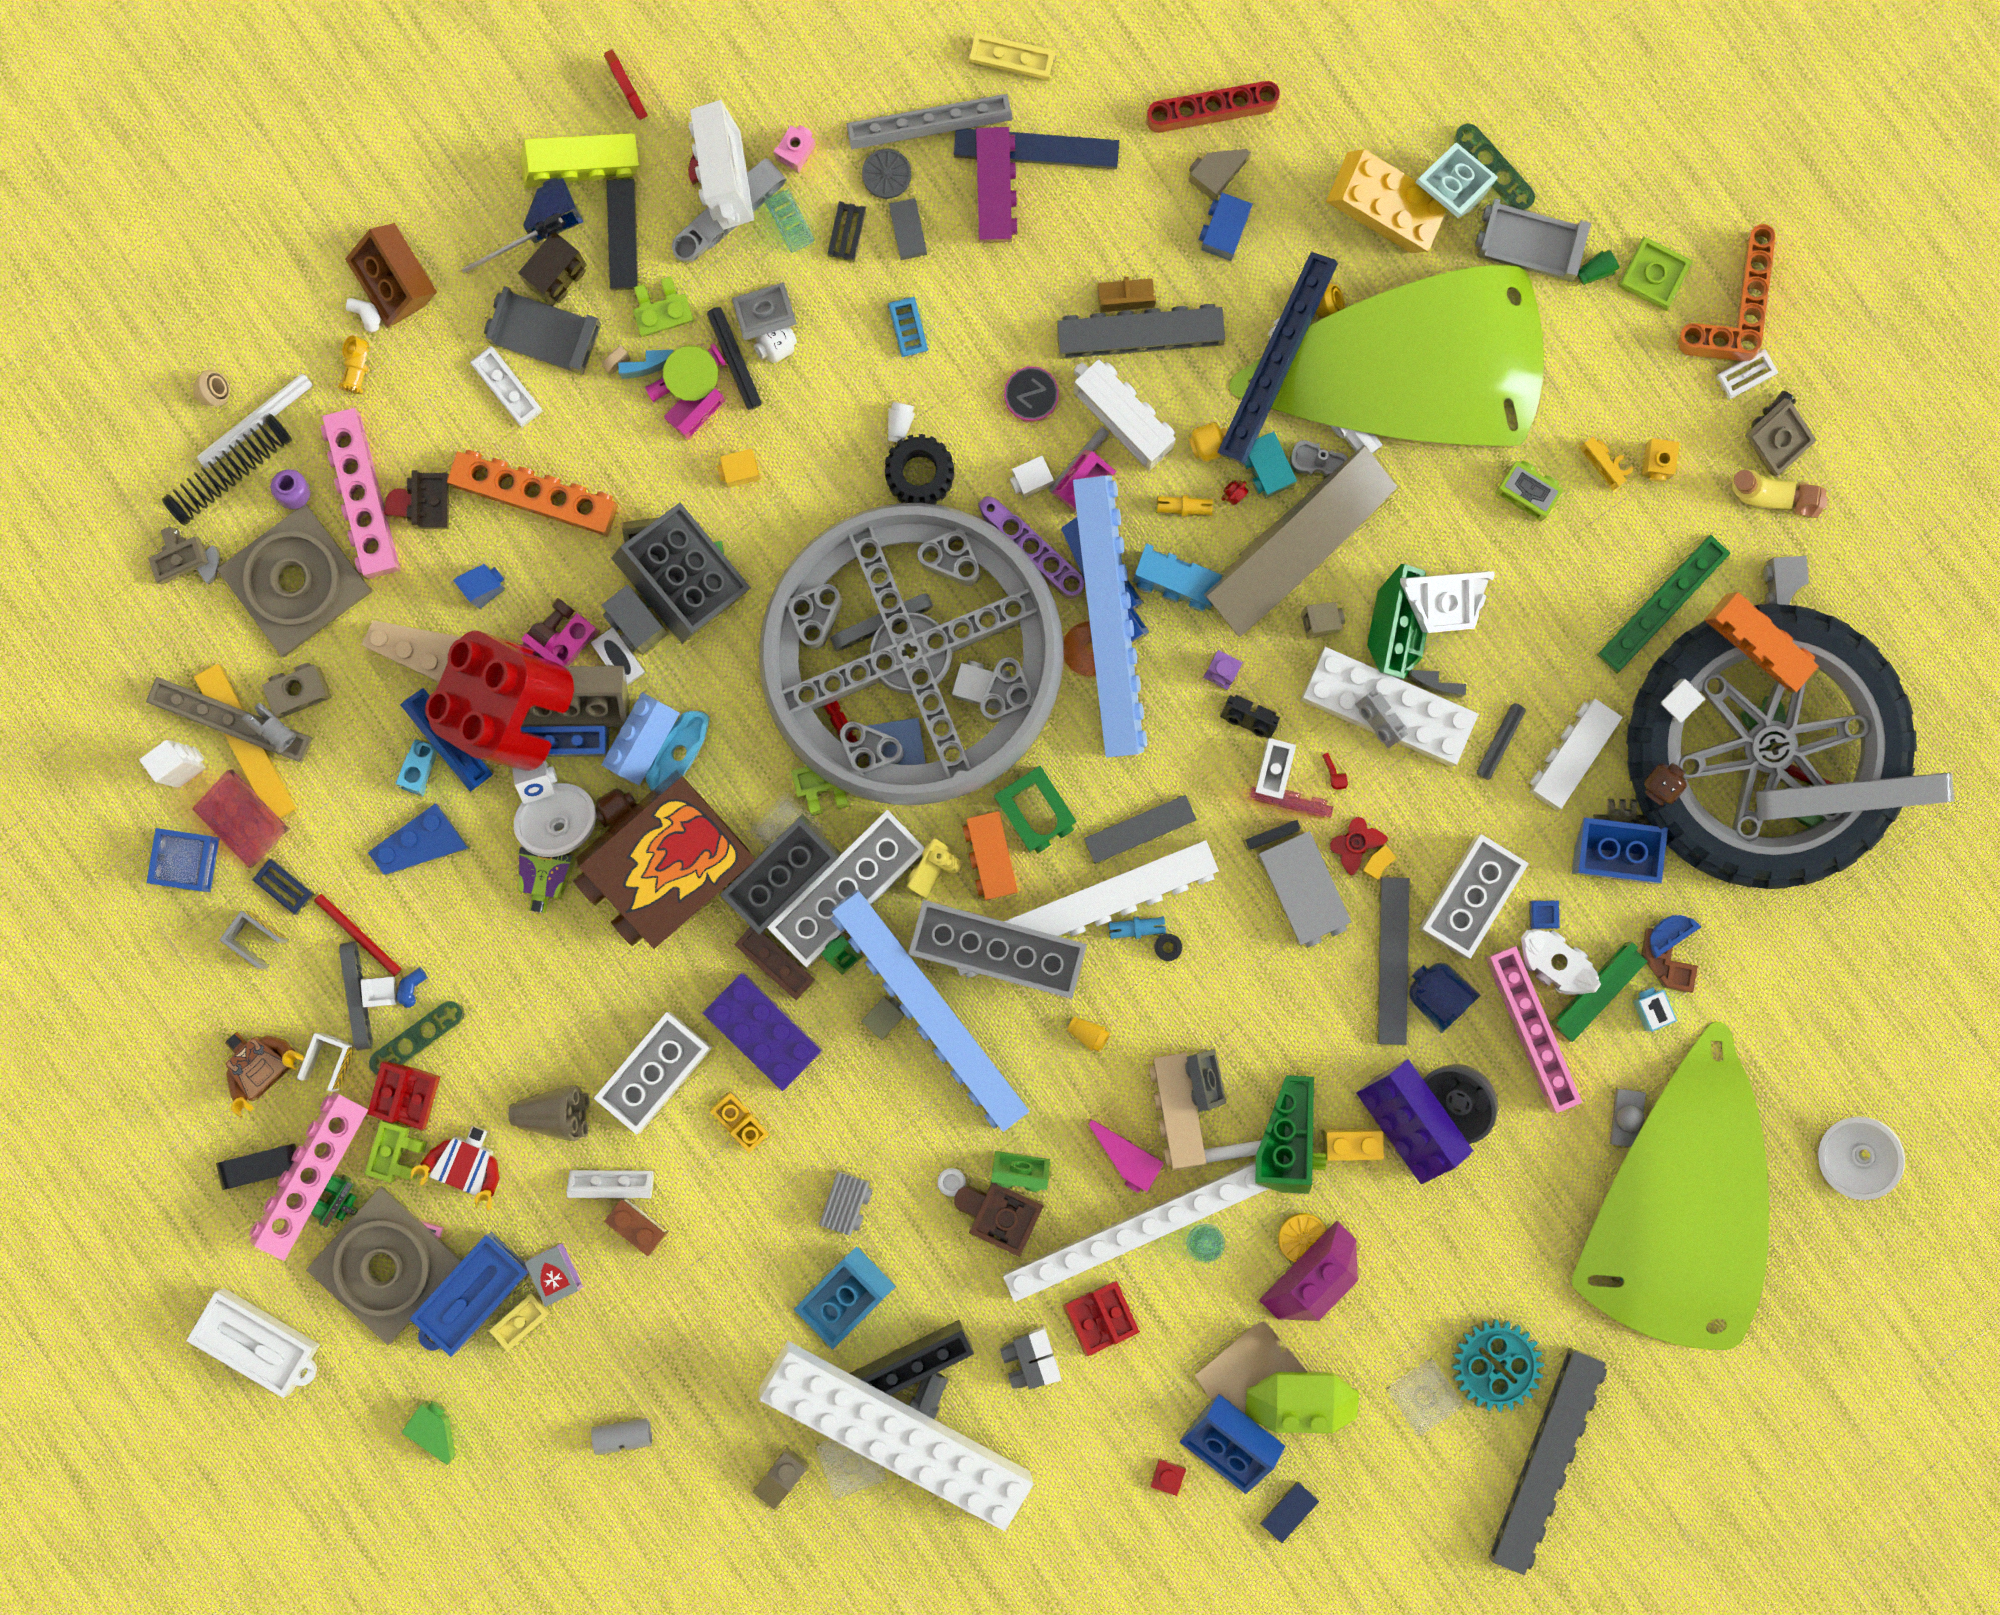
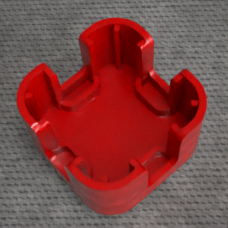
[425,631,574,771]

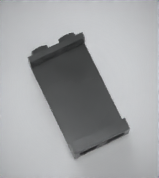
[484,286,601,375]

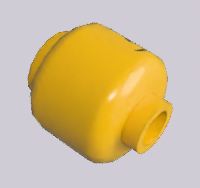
[1188,422,1227,462]

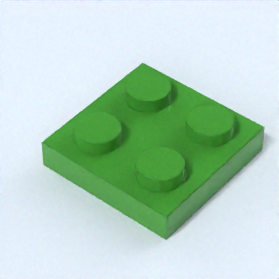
[991,1151,1050,1192]

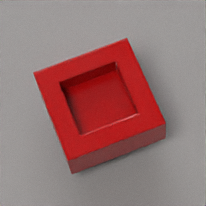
[1150,1459,1186,1496]

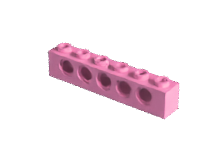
[321,408,401,579]
[1485,946,1582,1113]
[249,1092,368,1261]

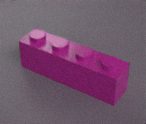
[976,127,1017,243]

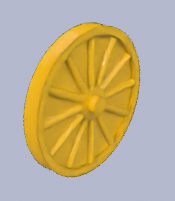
[1278,1213,1327,1262]

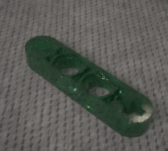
[1454,123,1535,211]
[369,1001,465,1075]

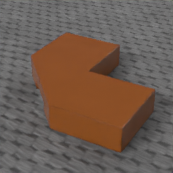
[1641,928,1698,993]

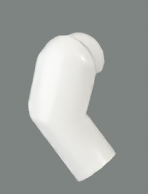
[346,298,381,332]

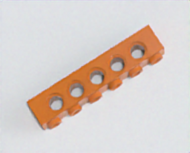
[447,450,618,537]

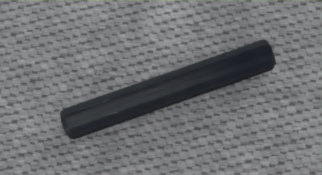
[707,307,762,410]

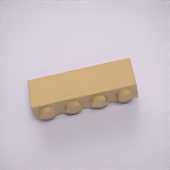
[1149,1053,1206,1171]

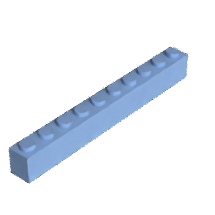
[1073,476,1147,758]
[830,888,1030,1132]

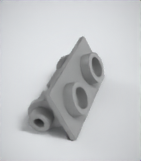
[1355,689,1408,748]

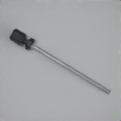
[462,213,565,273]

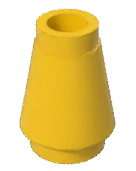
[1067,1017,1110,1052]

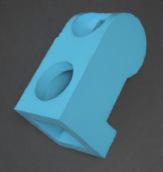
[396,739,438,797]

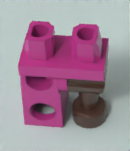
[521,598,600,667]

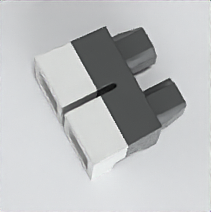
[1000,1326,1061,1390]

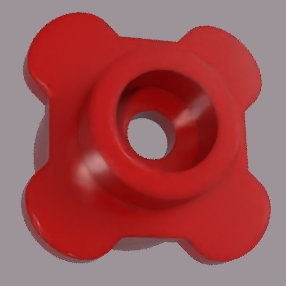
[1221,480,1249,505]

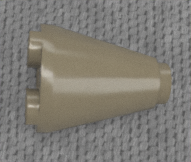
[508,1085,590,1141]

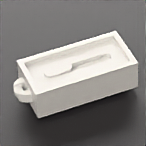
[689,100,754,230]
[1073,359,1176,471]
[186,1288,320,1398]

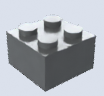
[602,584,668,654]

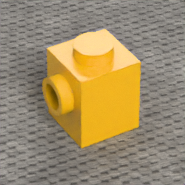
[1642,438,1680,482]

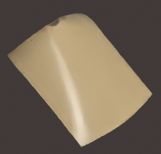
[1195,1321,1308,1414]

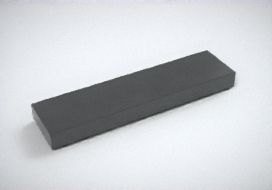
[1084,795,1197,864]

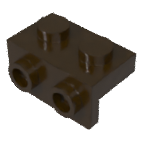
[407,470,449,529]

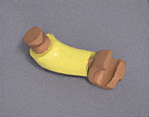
[1732,470,1828,518]

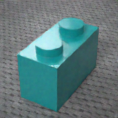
[1243,431,1297,499]

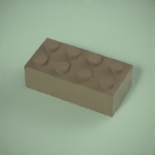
[521,665,630,727]

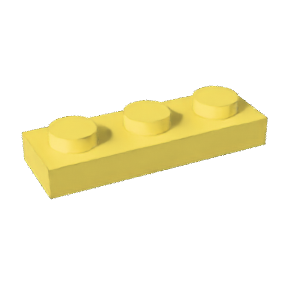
[969,32,1055,80]

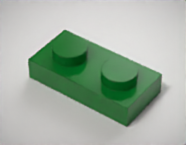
[821,935,863,975]

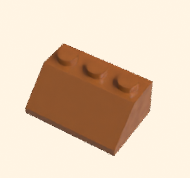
[345,223,437,328]

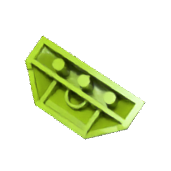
[1245,1372,1359,1434]

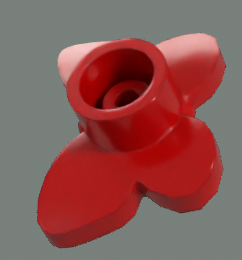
[1330,817,1388,875]

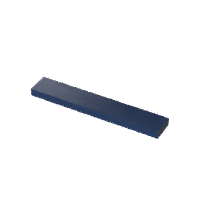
[954,129,1119,170]

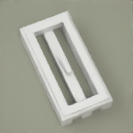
[1715,349,1778,400]

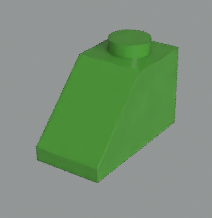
[401,1401,456,1465]

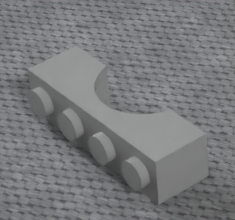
[1763,556,1809,605]

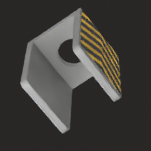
[220,910,289,969]

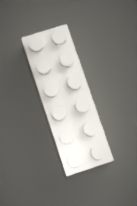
[1300,647,1479,767]
[767,810,924,968]

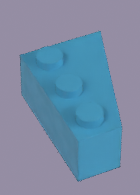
[1132,543,1223,612]

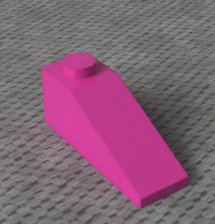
[1088,1119,1164,1193]

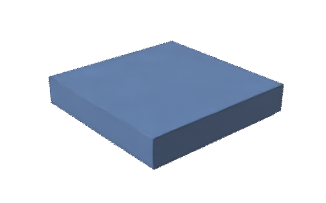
[867,718,926,765]

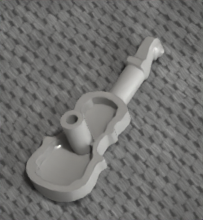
[1290,440,1348,477]

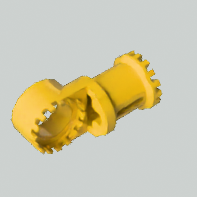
[338,335,369,395]

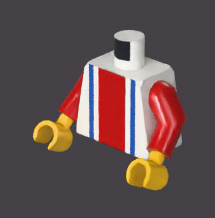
[410,1125,500,1211]

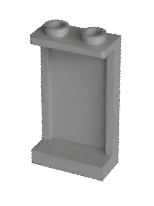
[1475,198,1591,282]
[1257,831,1351,948]

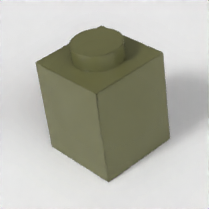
[861,996,905,1040]

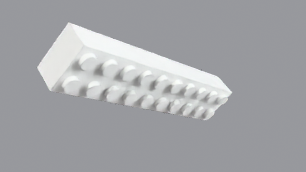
[759,1340,1034,1531]

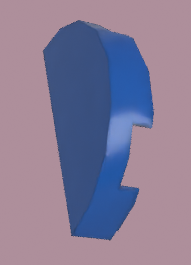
[1649,915,1701,958]

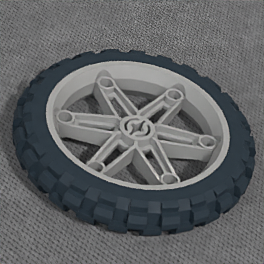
[1626,604,1917,889]

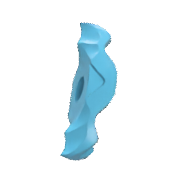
[645,711,710,791]

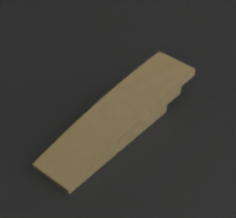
[1204,445,1397,637]

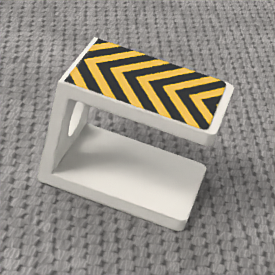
[297,1032,355,1092]

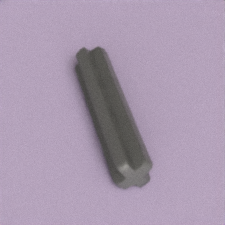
[1477,703,1526,780]

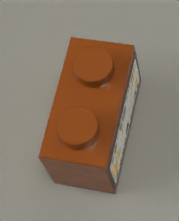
[604,1198,669,1257]

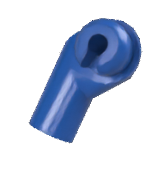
[396,967,428,1008]

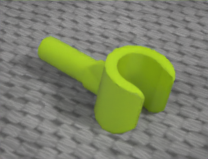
[1312,1153,1327,1171]

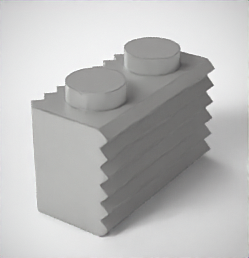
[819,1170,873,1236]

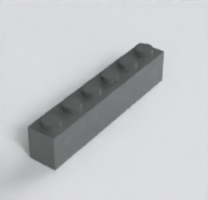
[1057,304,1225,359]

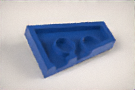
[368,803,470,875]

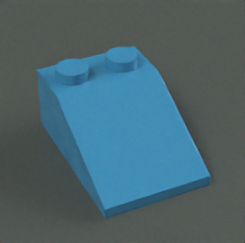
[794,1247,896,1350]

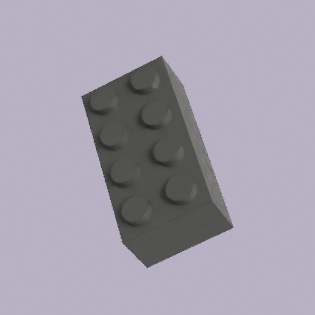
[720,813,841,934]

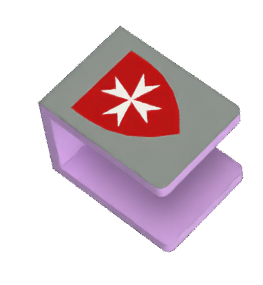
[525,1244,583,1307]

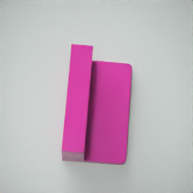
[664,388,725,440]

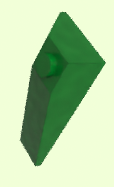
[1255,1075,1314,1194]

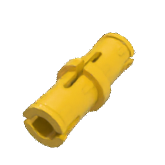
[1157,495,1213,517]

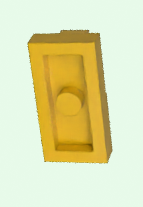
[1579,437,1634,491]

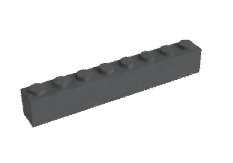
[1488,1347,1607,1575]

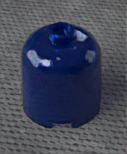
[1409,962,1481,1034]

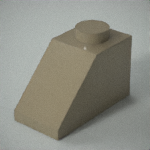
[1189,149,1251,200]
[1301,602,1345,640]
[752,1447,809,1509]

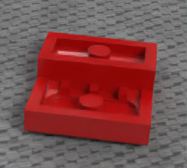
[367,1061,441,1130]
[1062,1281,1140,1356]

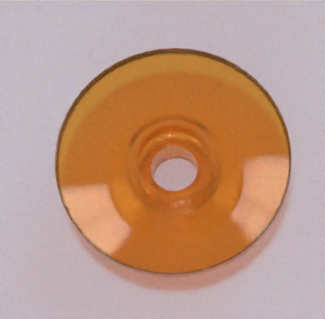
[1063,621,1096,676]

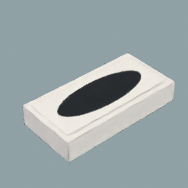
[591,627,646,686]

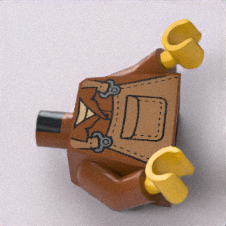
[225,1032,304,1118]

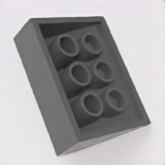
[611,502,751,644]

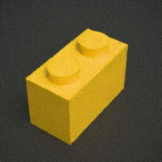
[1323,1128,1384,1161]

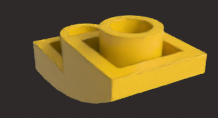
[709,1091,769,1153]

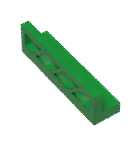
[1550,942,1648,1042]

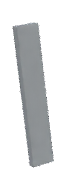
[846,94,1012,150]

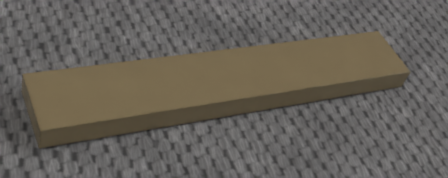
[146,677,313,763]

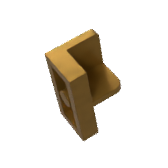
[1098,276,1156,313]

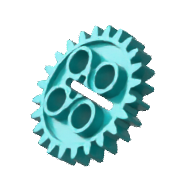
[1451,1319,1544,1412]

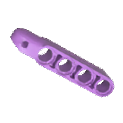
[978,496,1084,599]

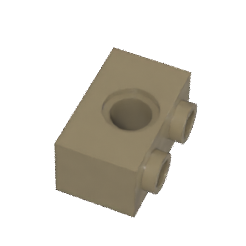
[262,663,332,718]

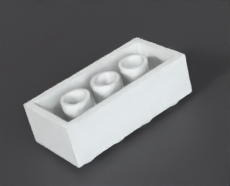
[1418,834,1529,959]
[594,1012,713,1135]

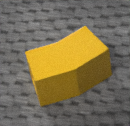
[1361,845,1396,880]

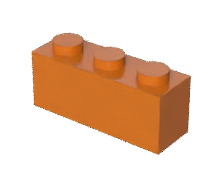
[962,811,1018,901]

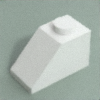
[1255,738,1296,799]

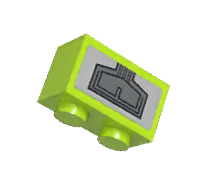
[1495,460,1564,522]

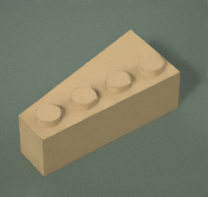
[361,620,461,682]

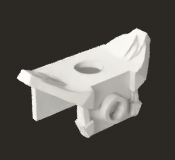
[1521,929,1601,995]

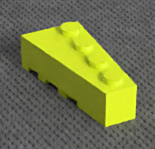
[520,133,639,188]

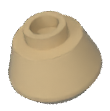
[193,370,230,406]

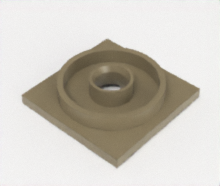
[217,504,373,657]
[306,1186,463,1345]

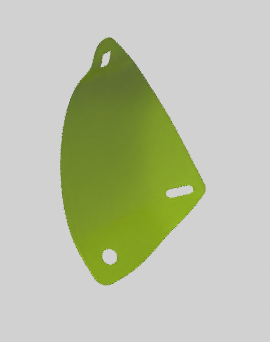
[1230,265,1544,446]
[1572,1022,1769,1350]

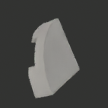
[197,545,220,584]

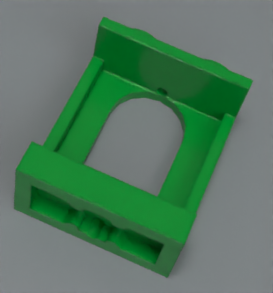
[994,765,1077,854]

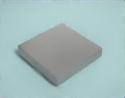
[732,282,797,341]

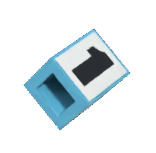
[1632,987,1677,1032]

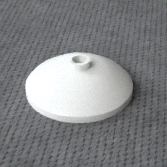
[514,783,596,857]
[1818,1116,1905,1200]

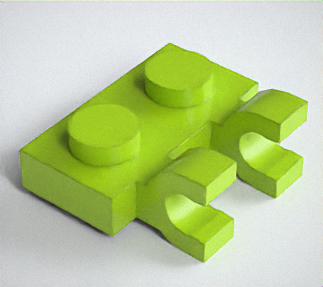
[633,276,694,337]
[791,766,849,816]
[364,1120,428,1183]

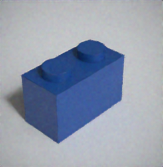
[1199,193,1253,261]

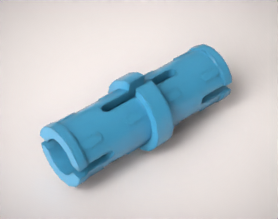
[1109,916,1166,940]

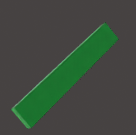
[1597,535,1731,673]

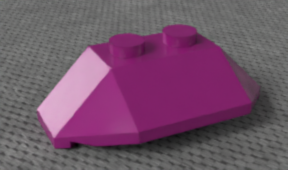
[1259,1221,1358,1321]

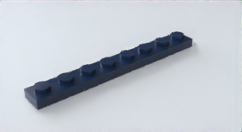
[1217,252,1338,465]

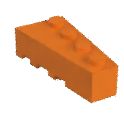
[1704,592,1819,693]

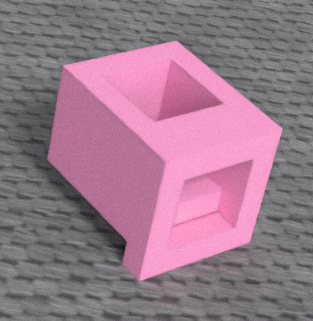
[773,125,815,173]

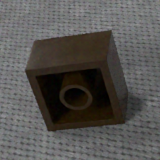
[518,232,587,306]

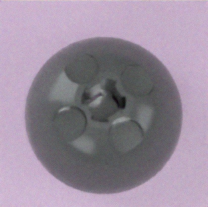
[1423,1064,1498,1144]

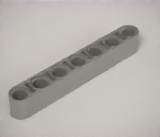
[1755,773,1955,820]

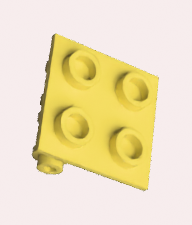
[907,838,962,898]

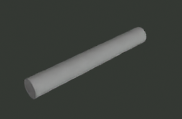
[1048,427,1109,493]

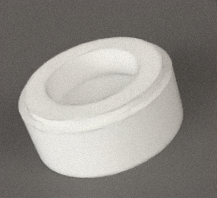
[938,1168,966,1196]

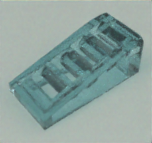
[765,188,815,253]

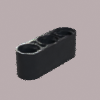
[216,1143,296,1190]

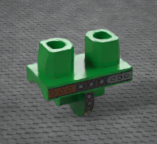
[311,1174,358,1228]

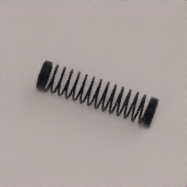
[162,413,292,526]

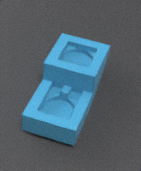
[618,350,674,379]

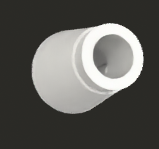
[887,402,915,442]

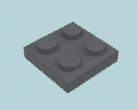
[1185,1049,1227,1112]

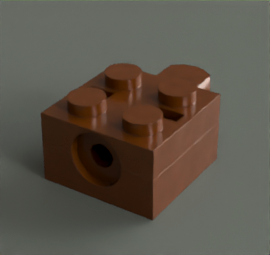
[954,1182,1044,1257]

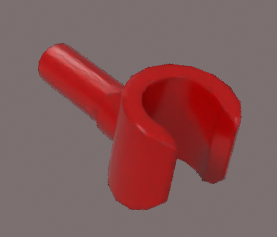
[1322,753,1348,790]

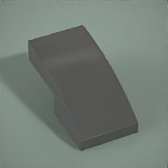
[889,198,927,260]
[1407,670,1467,698]

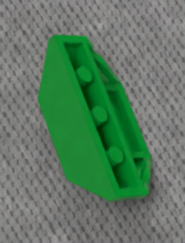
[1367,564,1427,679]

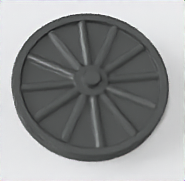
[862,149,911,199]

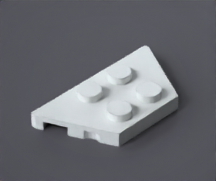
[1400,571,1495,633]

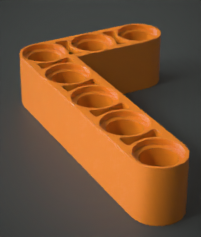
[1678,224,1776,361]

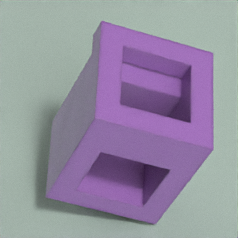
[1203,650,1243,690]

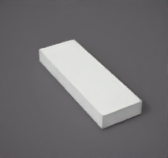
[470,346,543,428]
[566,1170,654,1198]

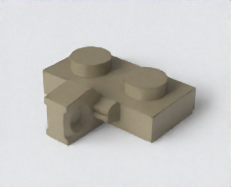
[148,526,208,585]

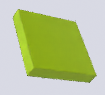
[1618,236,1693,311]

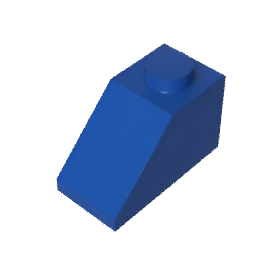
[453,564,505,609]

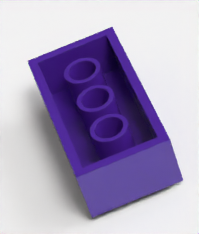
[702,973,823,1091]
[1356,1059,1474,1185]

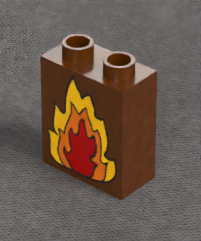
[573,769,755,949]

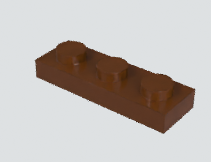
[734,926,815,1000]

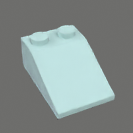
[1415,143,1498,218]

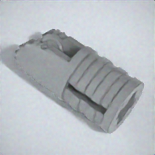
[242,702,296,753]

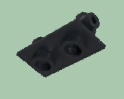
[1220,695,1280,739]

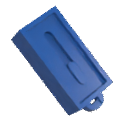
[410,1232,529,1357]

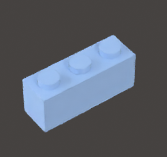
[601,692,680,786]

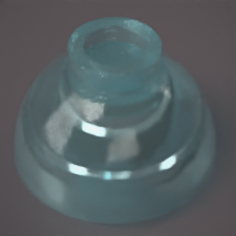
[1186,1224,1225,1263]

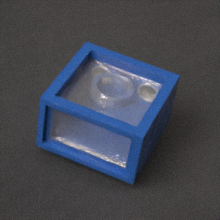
[146,828,220,892]

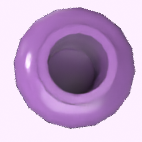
[270,469,311,510]

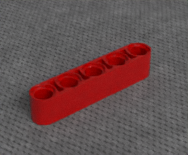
[1146,81,1280,133]

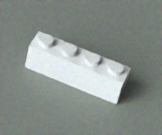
[1529,699,1623,810]

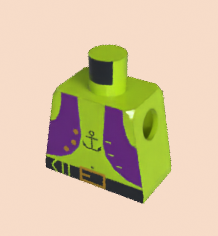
[519,847,576,913]

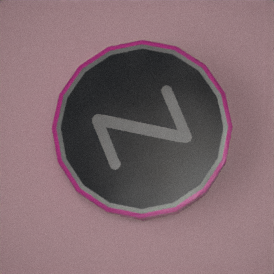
[1004,366,1059,422]

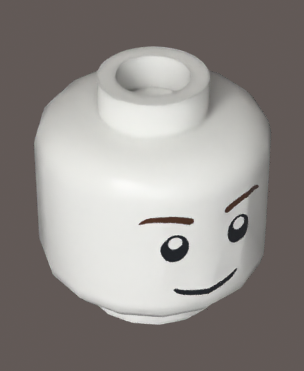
[754,327,797,363]

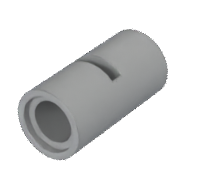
[591,1418,652,1455]

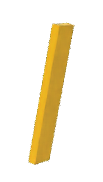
[194,664,297,822]

